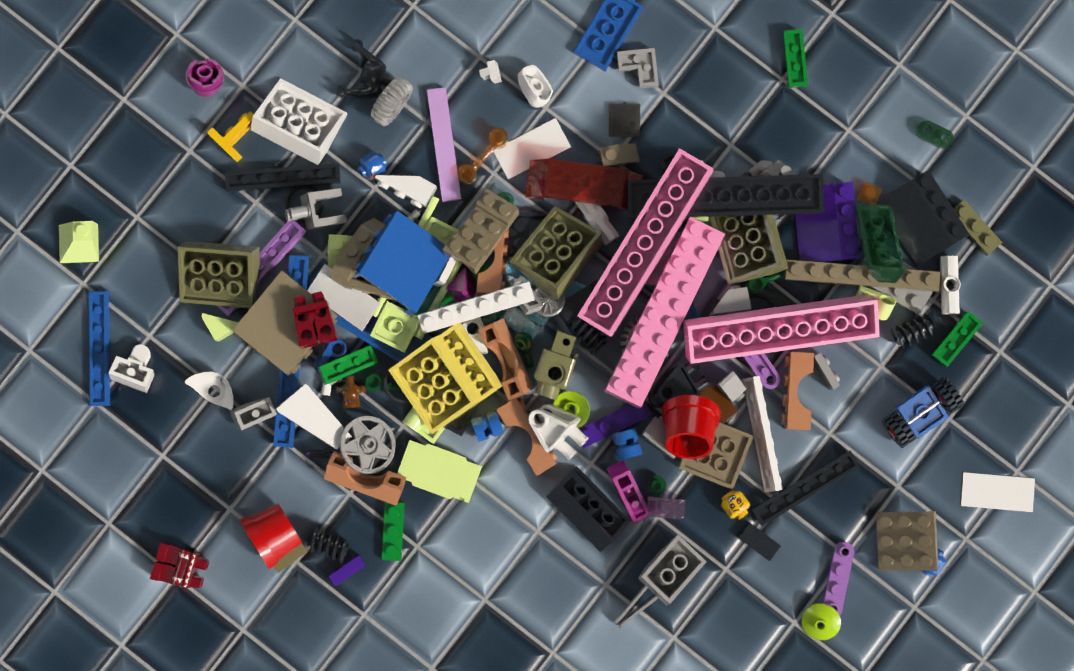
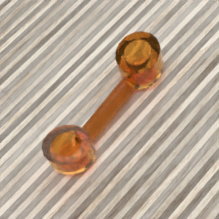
[457,128,508,184]

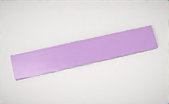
[427,87,461,203]

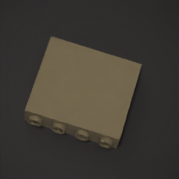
[232,271,337,375]

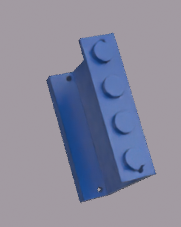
[353,211,449,316]

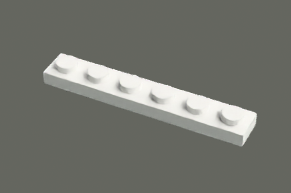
[418,281,535,334]
[742,376,782,492]

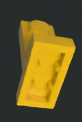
[207,111,254,162]

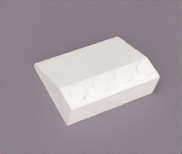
[251,78,347,165]

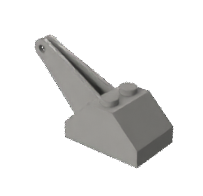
[613,535,706,629]

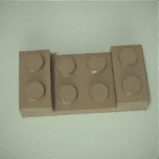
[443,189,519,274]

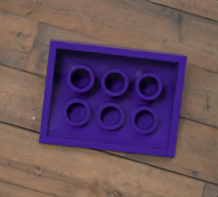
[794,182,861,263]

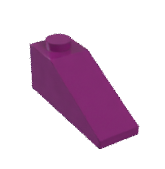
[606,460,651,523]

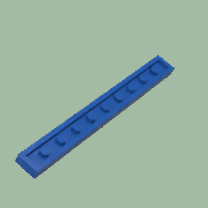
[273,255,310,448]

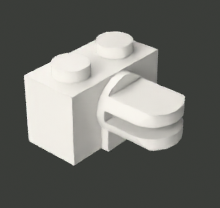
[108,345,154,393]

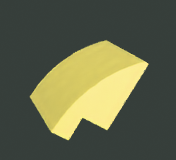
[389,323,502,434]

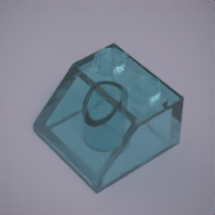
[501,305,551,341]

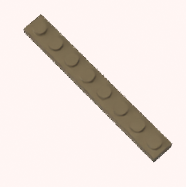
[785,260,940,292]

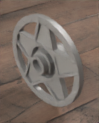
[340,416,396,474]

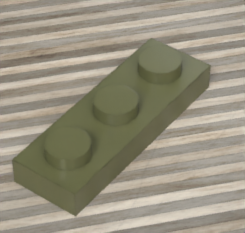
[954,200,1003,256]

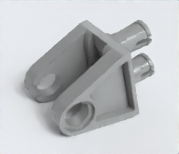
[285,188,347,230]

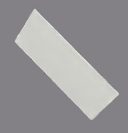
[493,118,571,179]
[307,264,380,331]
[961,472,1035,512]

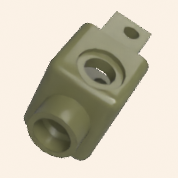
[534,331,578,400]

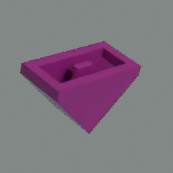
[446,268,476,302]

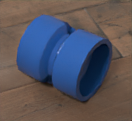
[471,410,504,442]
[612,428,643,461]

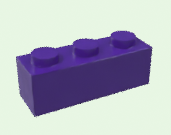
[329,555,366,587]

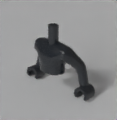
[336,39,392,98]

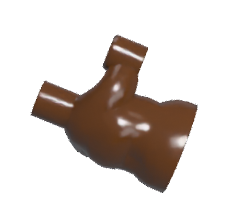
[336,376,366,408]

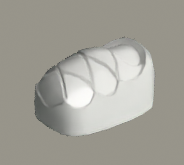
[517,65,553,108]

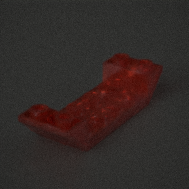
[525,158,643,212]

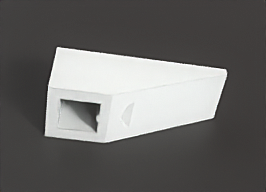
[375,175,437,208]

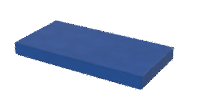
[573,0,644,72]

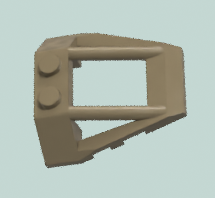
[329,218,398,302]

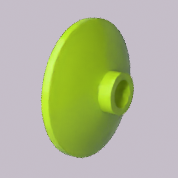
[553,391,590,428]
[802,603,841,640]

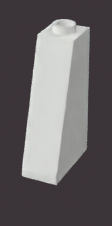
[275,384,352,449]

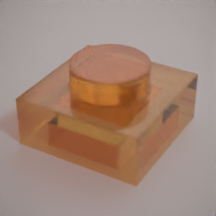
[856,181,883,207]

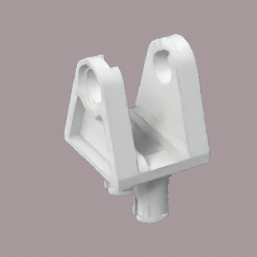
[528,403,589,461]

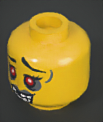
[721,490,750,519]

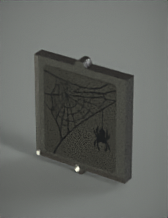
[608,102,640,139]

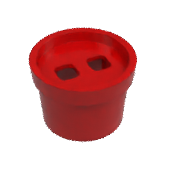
[662,395,721,459]
[240,503,302,570]

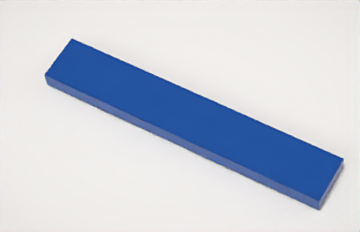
[88,291,110,406]

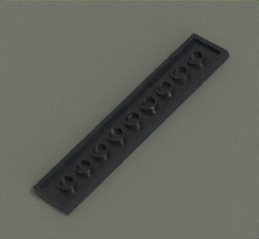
[628,174,824,219]

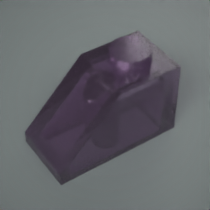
[647,496,686,519]

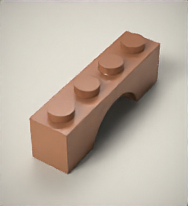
[477,229,509,296]
[478,318,534,400]
[781,352,814,430]
[497,398,558,476]
[324,451,407,505]

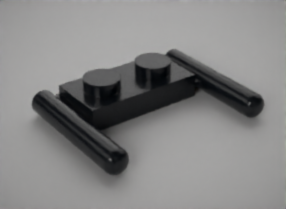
[508,210,549,264]
[552,280,598,344]

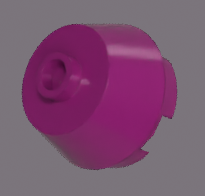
[186,58,224,97]

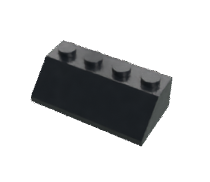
[546,466,630,552]

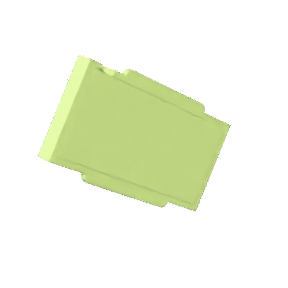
[397,440,482,503]

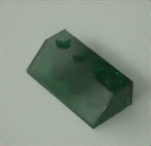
[854,203,905,283]

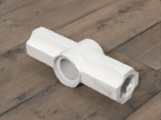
[573,189,619,245]
[939,256,961,314]

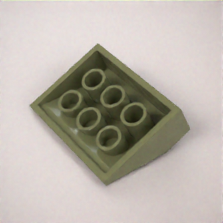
[510,206,603,300]
[710,215,789,285]
[178,241,260,308]

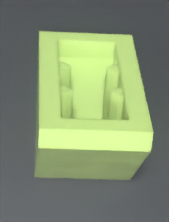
[201,313,239,342]

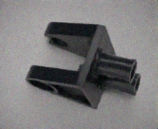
[649,362,710,408]

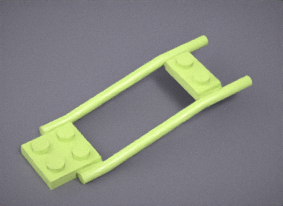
[370,196,462,353]

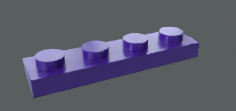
[579,400,652,448]

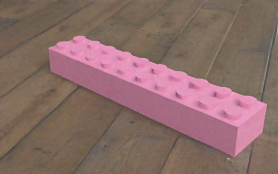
[578,148,713,337]
[604,217,725,409]
[683,295,880,364]

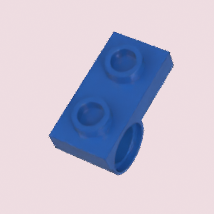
[314,338,348,372]

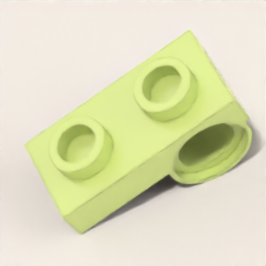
[856,286,896,320]
[402,407,445,444]

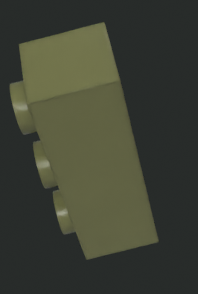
[274,541,309,573]

